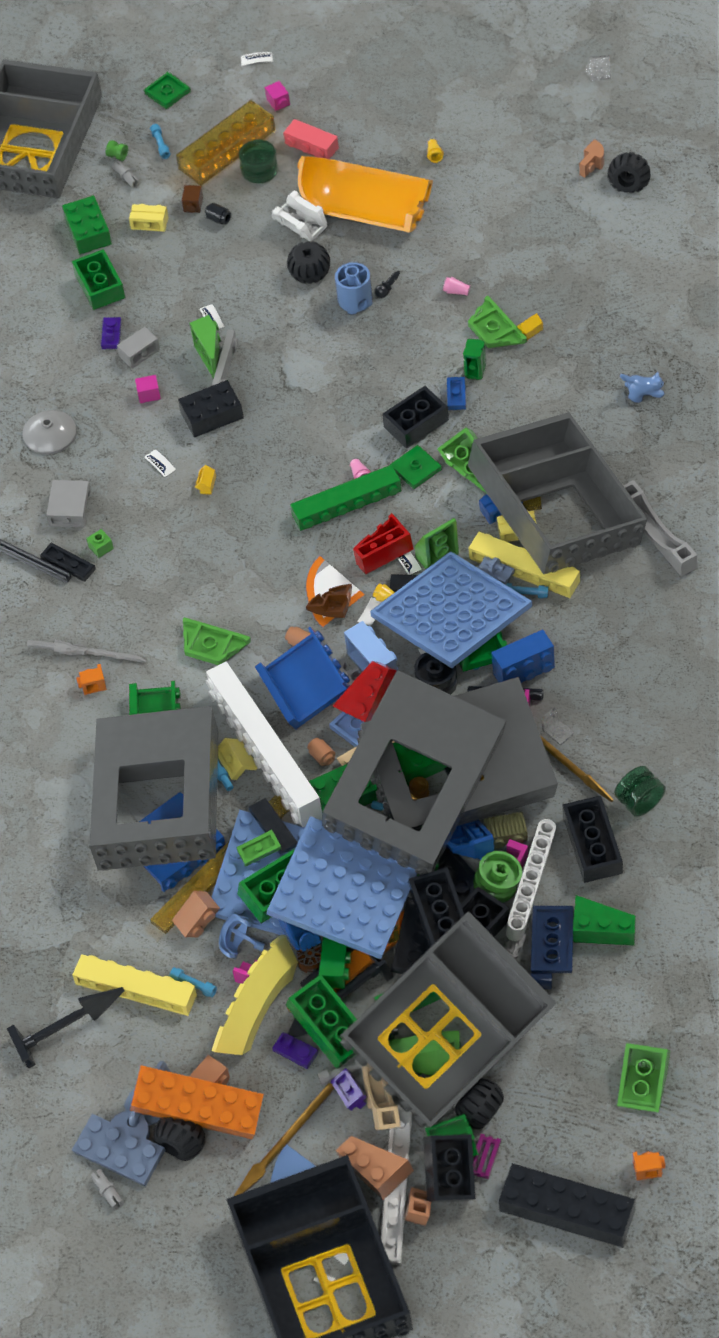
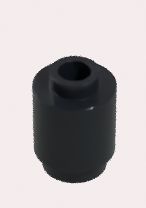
[205,203,232,225]

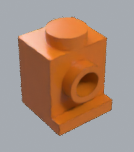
[76,664,107,695]
[633,1152,666,1181]

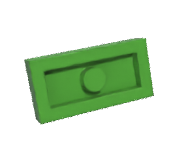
[236,830,281,866]

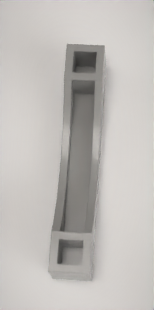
[623,480,697,577]

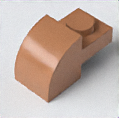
[579,139,604,178]
[404,1187,431,1226]

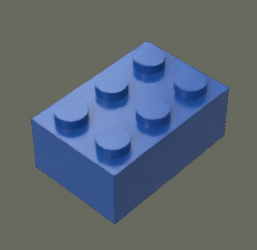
[491,629,555,683]

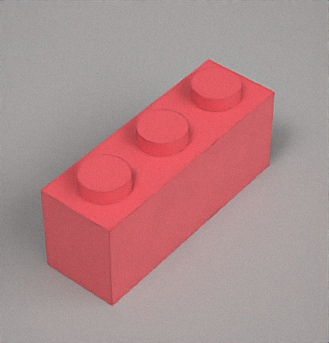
[284,119,339,159]

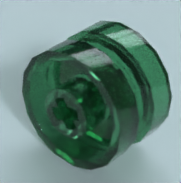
[239,139,278,184]
[614,766,666,817]

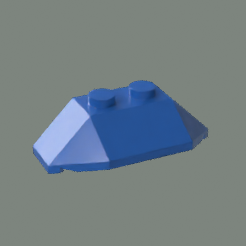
[447,820,494,860]

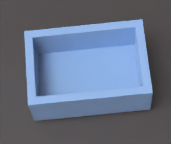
[344,621,398,672]

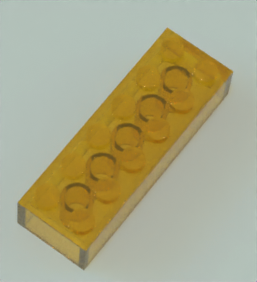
[176,100,276,186]

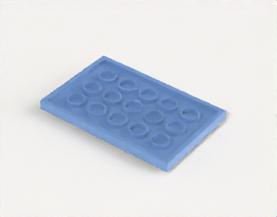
[211,810,305,935]

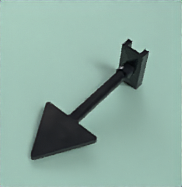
[288,955,394,1037]
[7,987,125,1069]

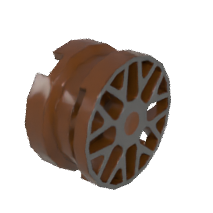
[296,944,322,973]

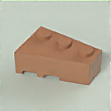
[336,1136,414,1200]

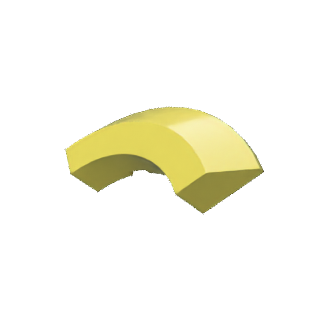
[212,934,298,1055]

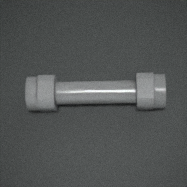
[317,1059,367,1086]

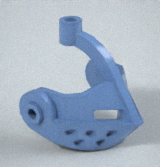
[219,914,265,959]

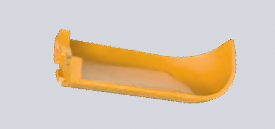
[297,156,433,232]

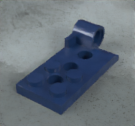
[531,906,574,990]

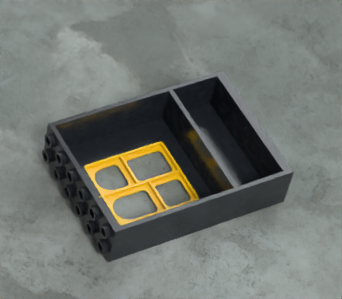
[226,1155,413,1338]

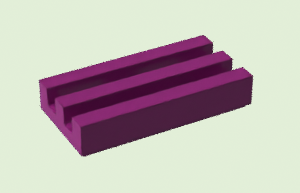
[473,1134,501,1179]

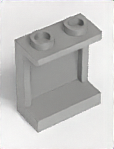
[46,480,91,527]

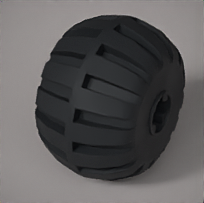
[608,152,651,193]
[287,241,331,284]
[455,1078,504,1130]
[154,1117,205,1161]

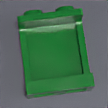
[459,631,508,672]
[129,681,181,715]

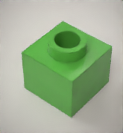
[86,529,114,558]

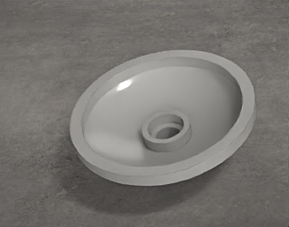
[22,410,77,455]

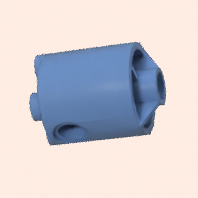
[335,262,373,315]

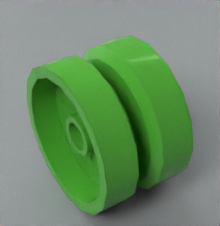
[473,851,522,903]

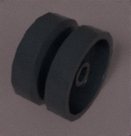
[414,652,458,695]

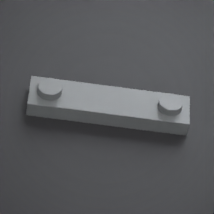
[212,330,238,386]

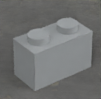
[117,327,160,368]

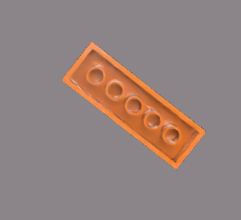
[130,1065,264,1139]

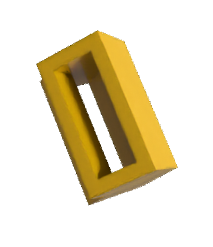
[517,313,543,340]
[195,465,216,495]

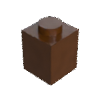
[182,185,203,213]

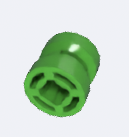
[105,140,128,161]

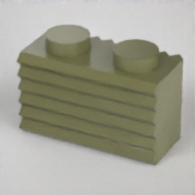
[484,812,528,848]

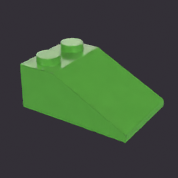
[190,315,221,379]
[414,518,459,569]
[617,1043,671,1113]

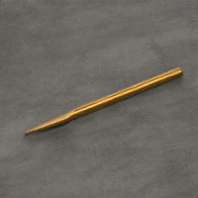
[540,735,614,802]
[234,1083,335,1196]

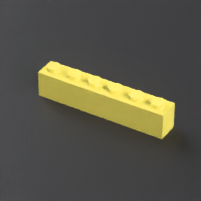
[469,532,580,598]
[73,954,197,1016]

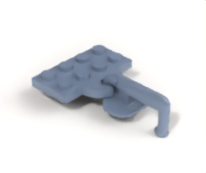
[72,1061,170,1187]

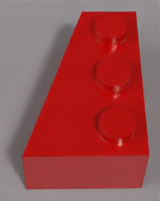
[353,513,414,575]
[333,661,397,722]

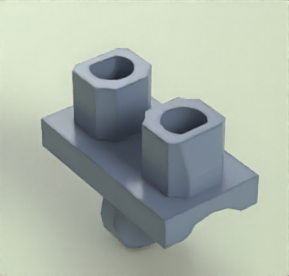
[477,556,515,585]

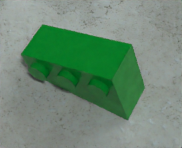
[573,895,636,946]

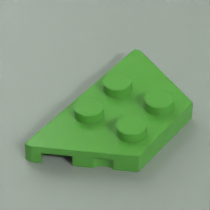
[468,296,527,348]
[183,617,251,665]

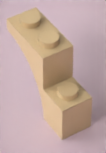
[362,1066,401,1130]

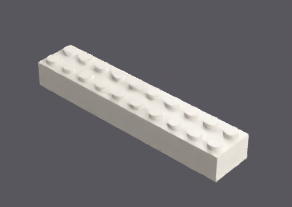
[206,662,322,828]

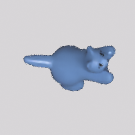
[620,372,664,403]

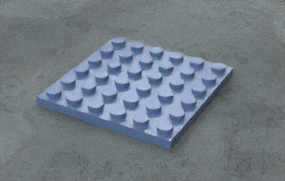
[370,551,532,668]
[266,816,417,959]

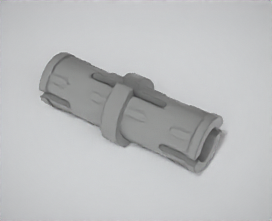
[112,161,141,188]
[90,1169,124,1210]

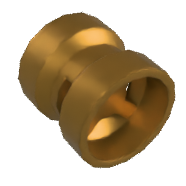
[409,777,430,800]

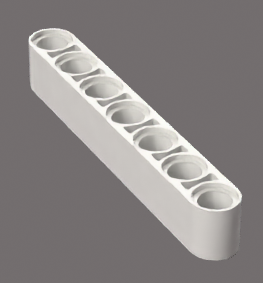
[506,819,556,941]

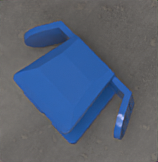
[278,919,321,952]

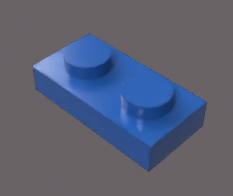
[447,377,466,410]

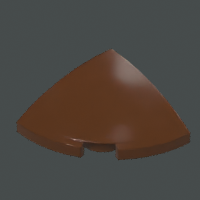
[306,584,352,618]

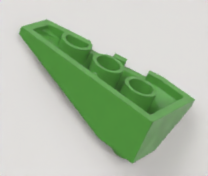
[437,427,486,493]
[388,1031,461,1076]

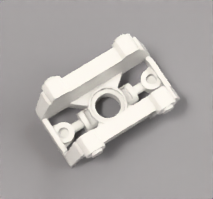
[272,191,327,242]

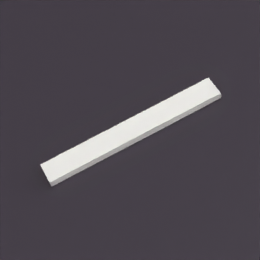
[381,1105,413,1265]

